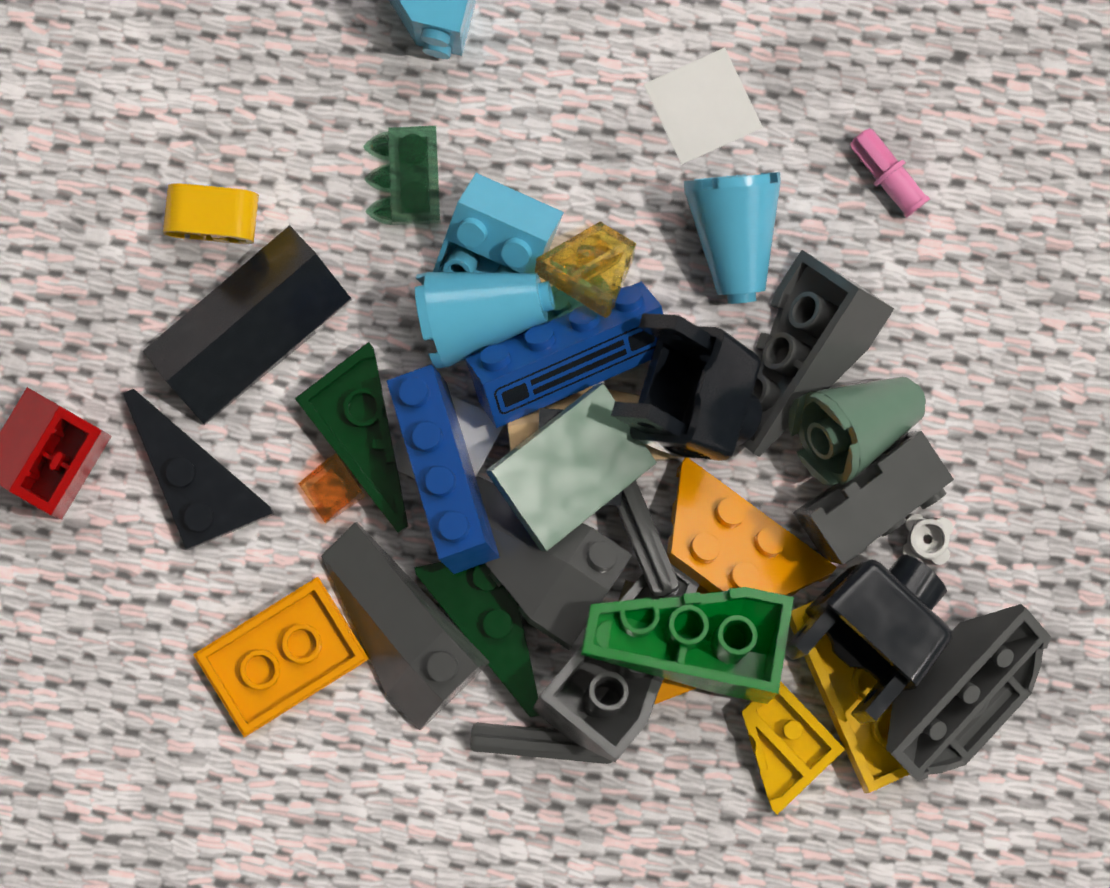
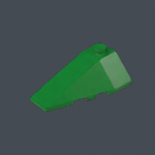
[581,587,794,704]

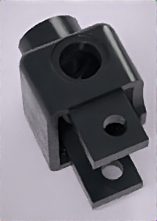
[611,313,762,461]
[785,554,952,724]

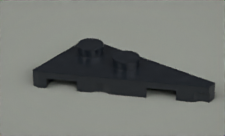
[123,389,275,550]

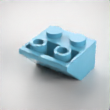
[433,173,564,274]

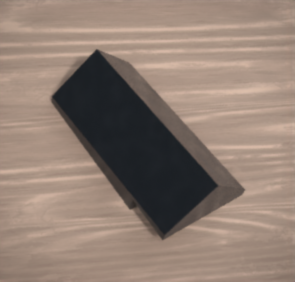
[143,225,352,425]

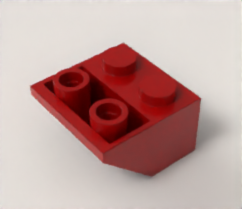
[0,387,112,520]

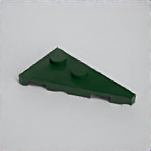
[295,342,409,534]
[414,562,540,718]

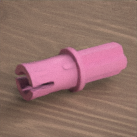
[850,128,930,218]

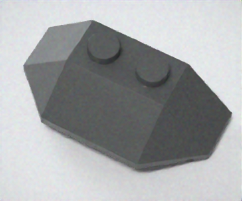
[886,604,1051,781]

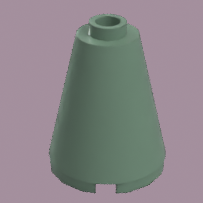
[789,377,926,486]

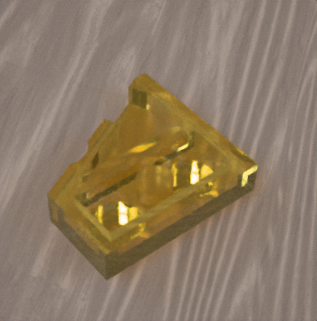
[535,221,636,318]

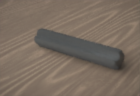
[616,480,679,598]
[470,722,612,764]

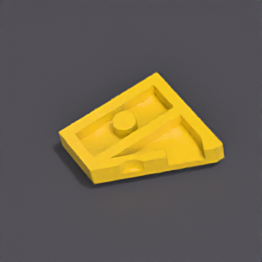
[741,681,845,815]

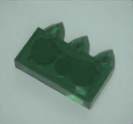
[363,126,441,225]

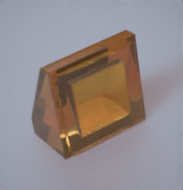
[298,453,366,523]

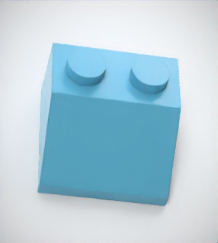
[389,0,476,59]

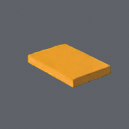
[193,577,370,738]

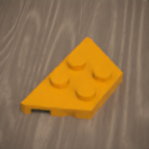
[667,457,837,596]

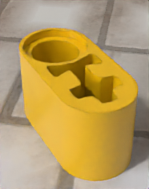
[162,183,259,244]

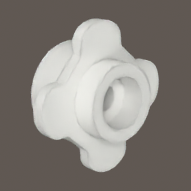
[902,514,953,565]

